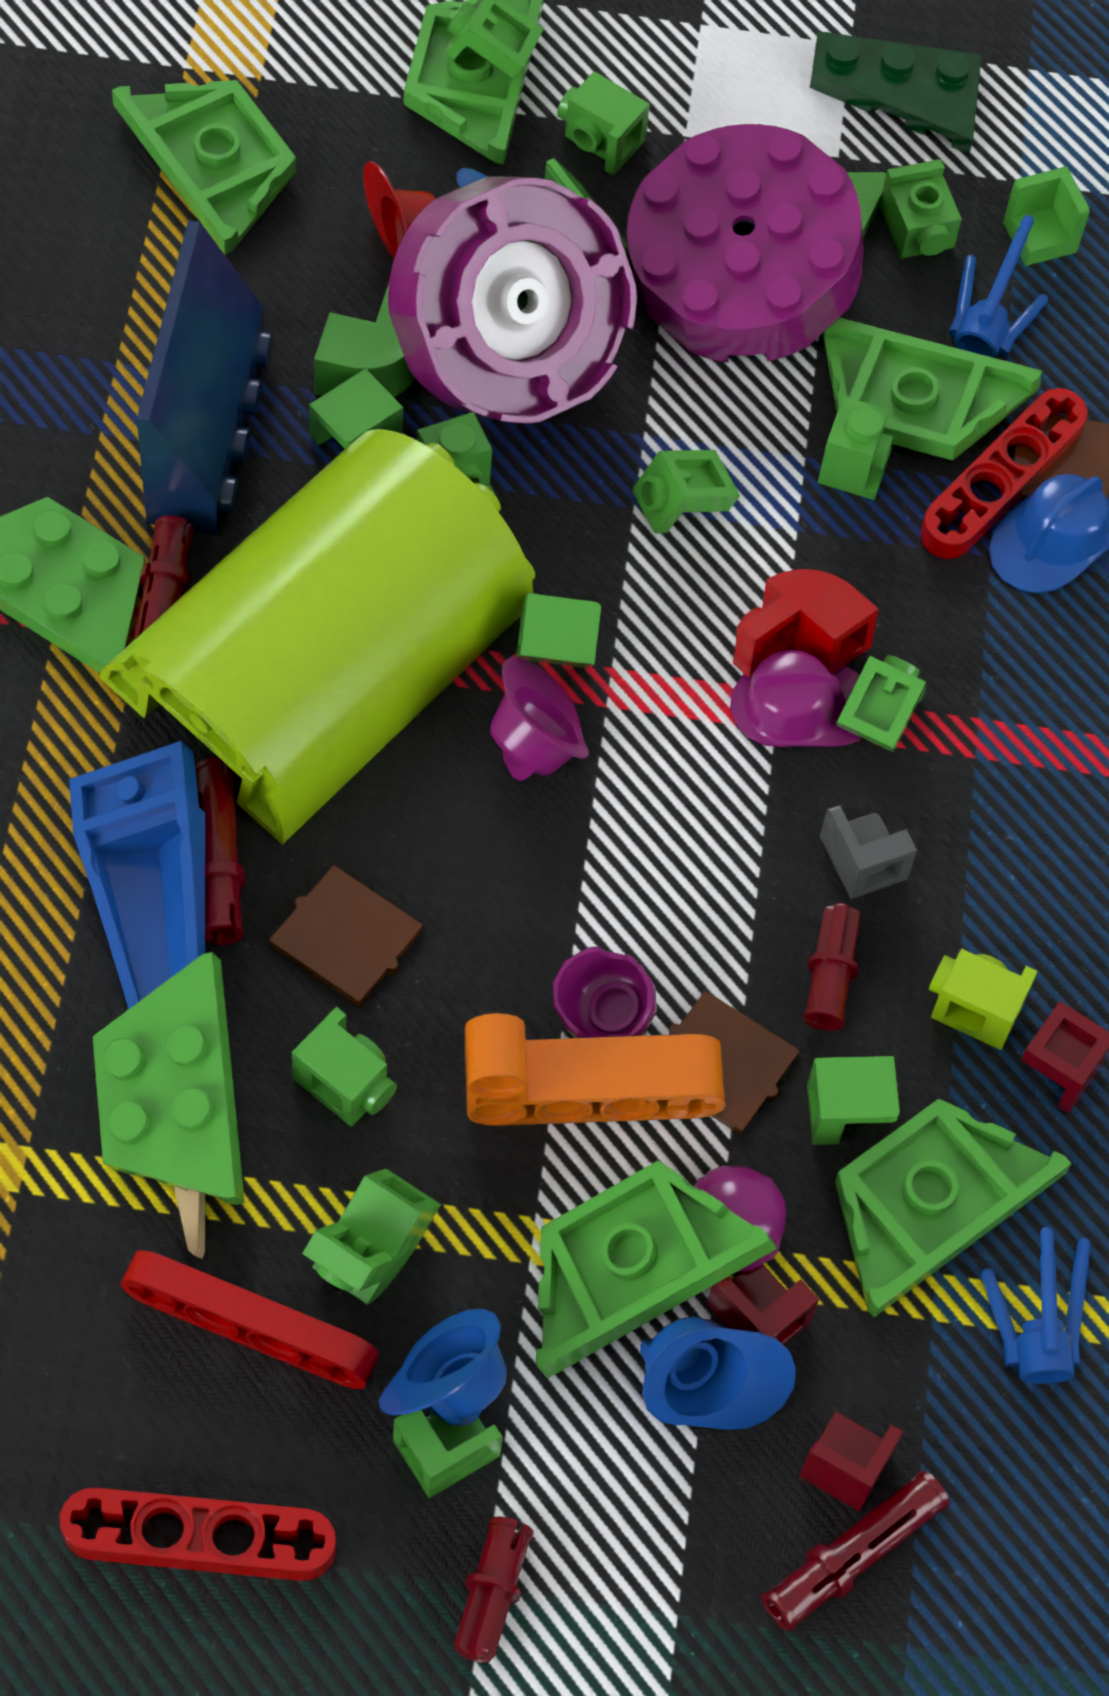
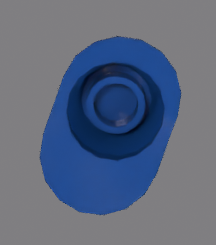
[989,474,1109,594]
[378,1309,507,1427]
[640,1316,796,1430]

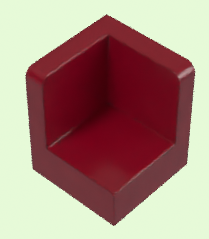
[1021,1001,1109,1114]
[707,1265,819,1345]
[799,1412,903,1512]

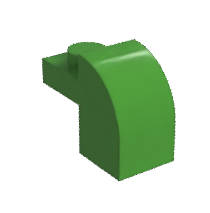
[314,284,416,397]
[302,1169,441,1305]

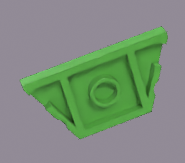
[404,0,544,165]
[112,80,296,255]
[823,318,1042,460]
[0,497,145,673]
[93,952,245,1205]
[835,1099,1072,1318]
[536,1160,777,1378]

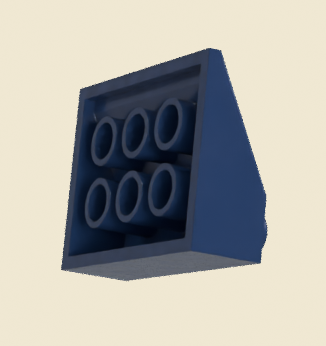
[137,220,273,535]

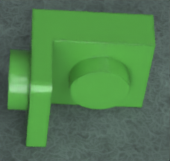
[445,0,544,78]
[633,450,740,534]
[837,655,926,752]

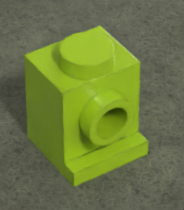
[929,948,1038,1050]

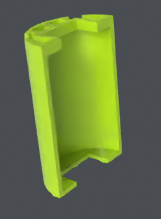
[99,429,535,845]

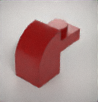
[733,569,879,679]

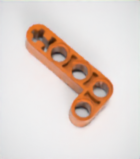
[465,1013,726,1126]

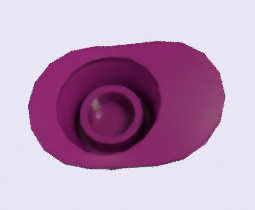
[730,650,861,747]
[490,657,589,781]

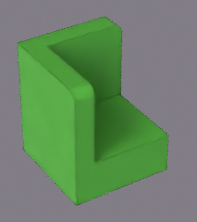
[1003,166,1089,266]
[309,368,403,449]
[516,593,601,668]
[807,1056,900,1145]
[393,1410,503,1499]

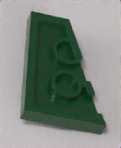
[809,31,982,154]

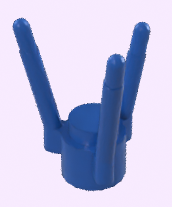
[948,215,1048,358]
[981,1227,1091,1384]

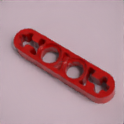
[920,388,1088,559]
[120,1250,380,1389]
[60,1488,336,1581]

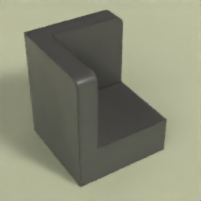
[819,805,917,899]

